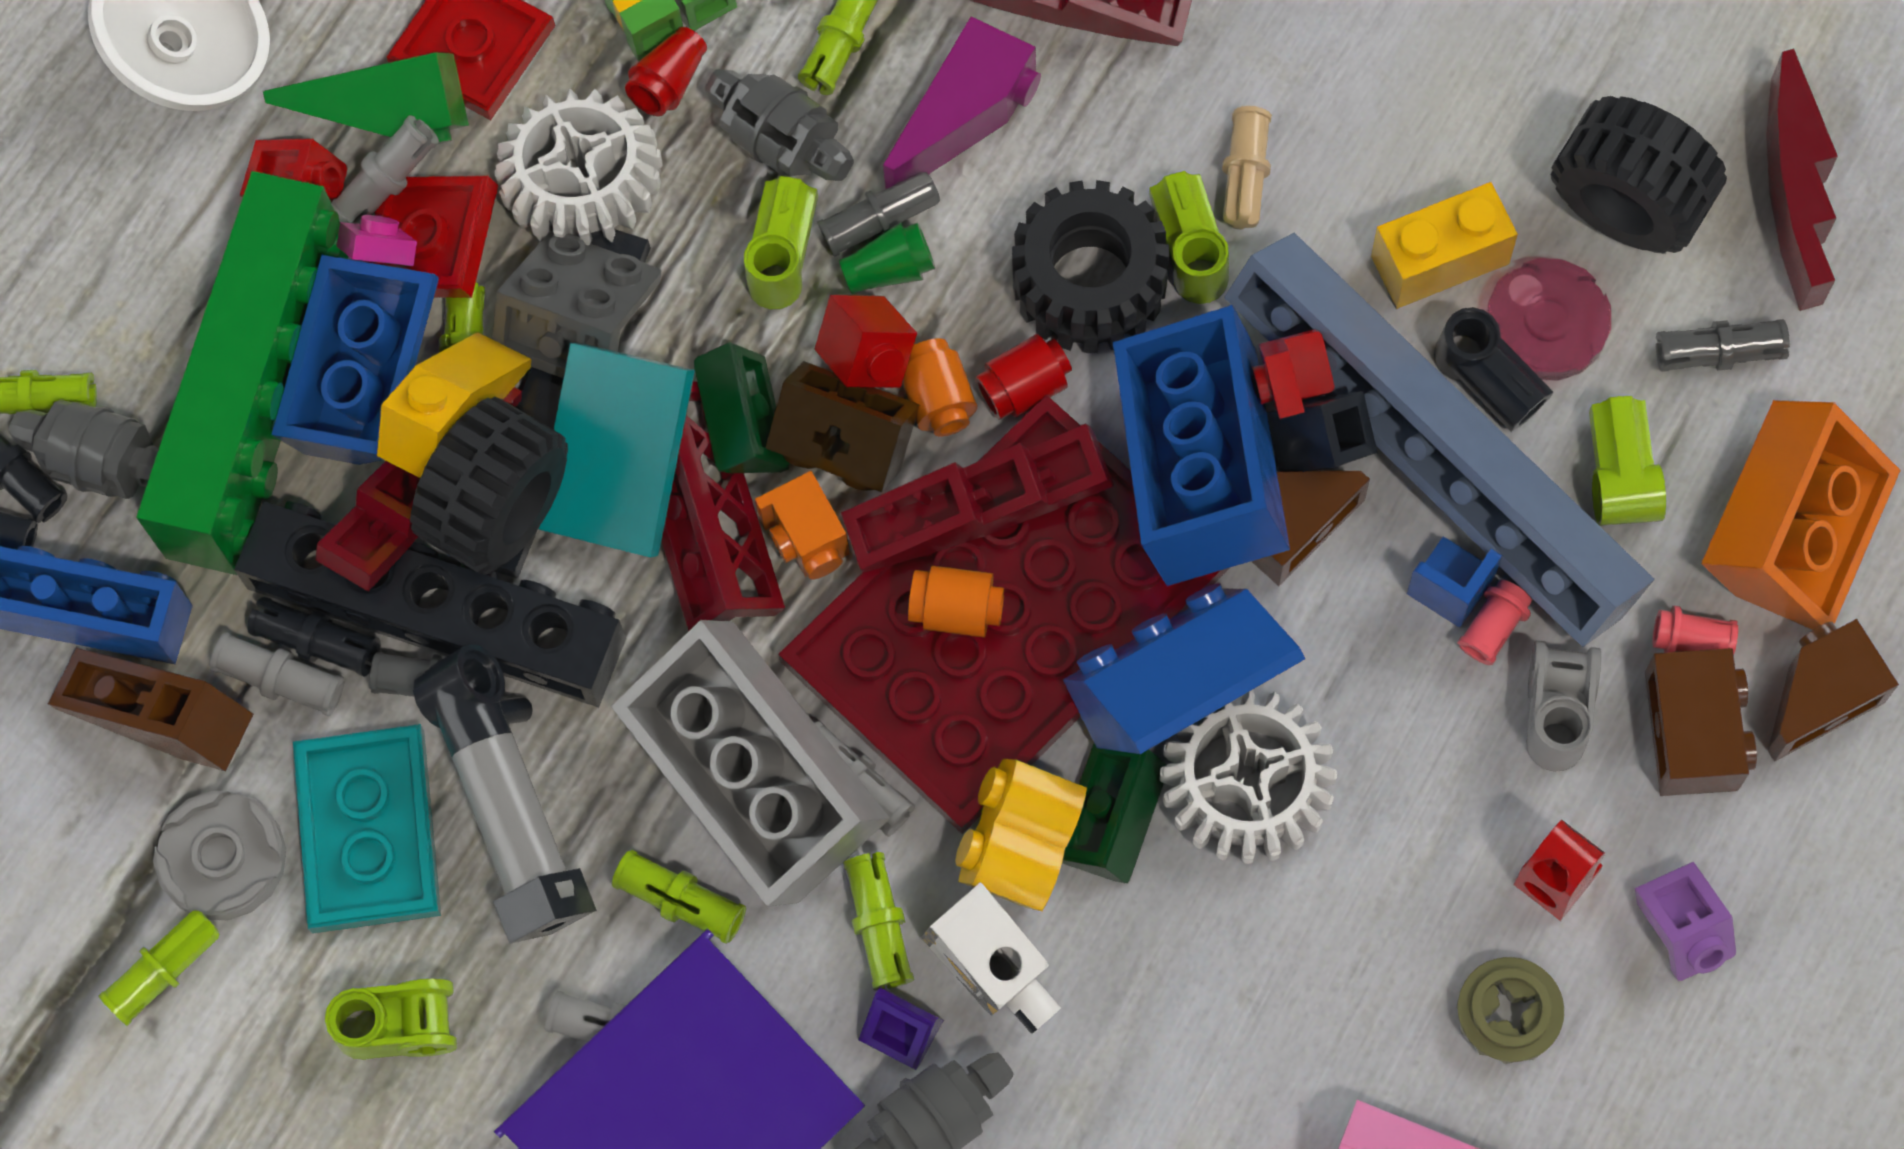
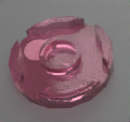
[1486,258,1611,381]

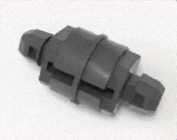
[705,69,854,181]
[9,400,159,499]
[855,1052,1014,1149]

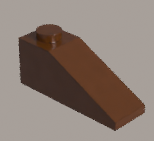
[48,648,254,772]

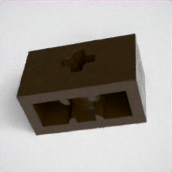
[766,361,920,493]

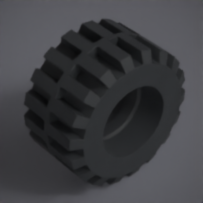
[1550,96,1727,254]
[1012,180,1169,353]
[410,397,568,575]

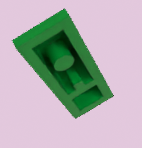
[263,52,469,144]

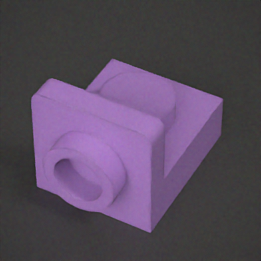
[1635,861,1736,981]

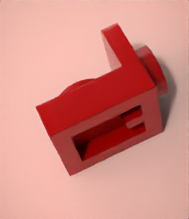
[240,139,348,202]

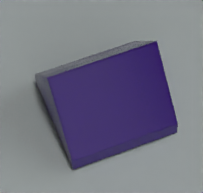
[858,987,944,1070]

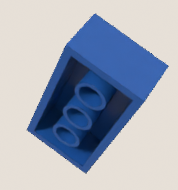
[1113,305,1290,586]

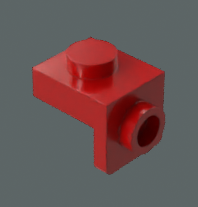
[1252,329,1335,419]

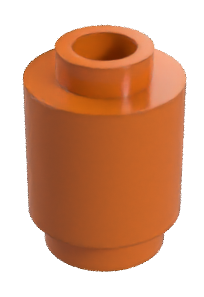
[902,338,978,437]
[908,566,1004,637]

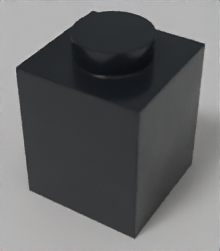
[1267,391,1378,472]

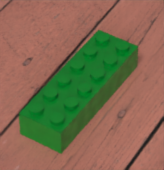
[136,171,349,575]

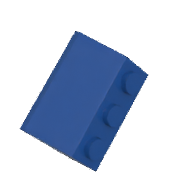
[271,255,439,465]
[1063,583,1305,754]

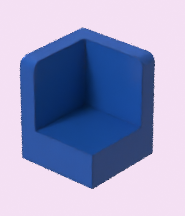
[1406,536,1502,628]

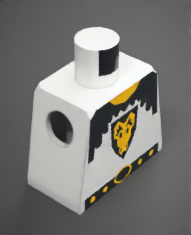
[921,882,1061,1034]

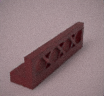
[662,381,785,631]

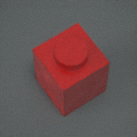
[814,295,917,388]

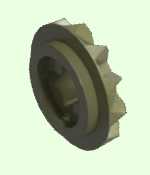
[1456,957,1564,1064]

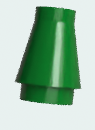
[839,222,936,294]

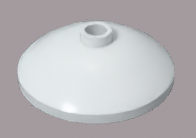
[88,0,270,111]

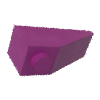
[883,16,1041,189]

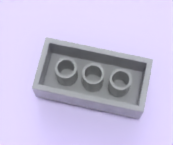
[611,620,890,907]

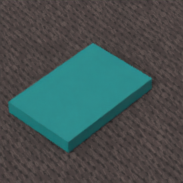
[538,343,695,558]
[293,724,441,934]

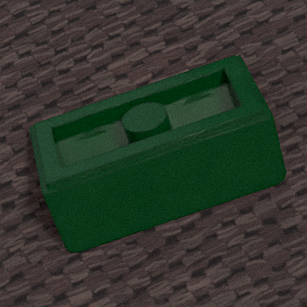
[694,342,789,474]
[1062,743,1167,883]

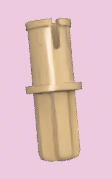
[1222,106,1272,230]

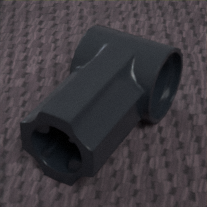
[1434,307,1553,432]

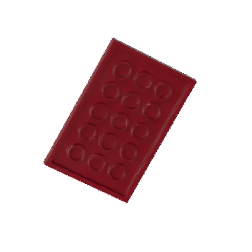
[778,395,1230,834]

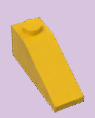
[377,332,532,478]

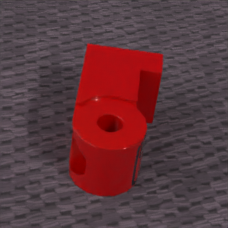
[1513,820,1605,921]

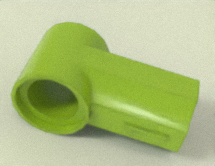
[1149,171,1229,304]
[744,176,818,310]
[1589,396,1666,526]

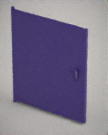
[494,928,866,1149]

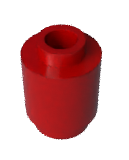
[974,334,1072,420]

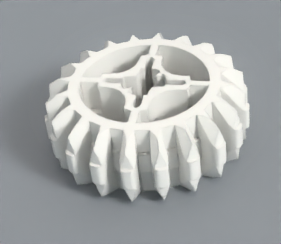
[495,88,663,245]
[1160,690,1337,864]

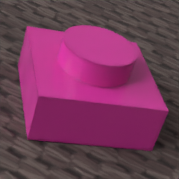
[337,215,417,266]

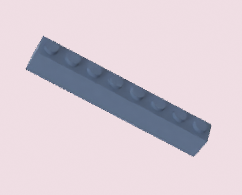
[1224,233,1655,647]

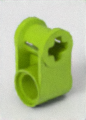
[325,979,457,1060]

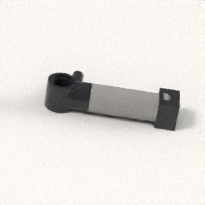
[413,644,597,944]

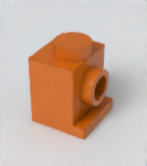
[755,470,850,580]

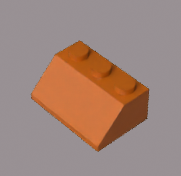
[1701,400,1901,630]

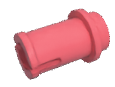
[1457,580,1532,665]
[1652,605,1738,655]

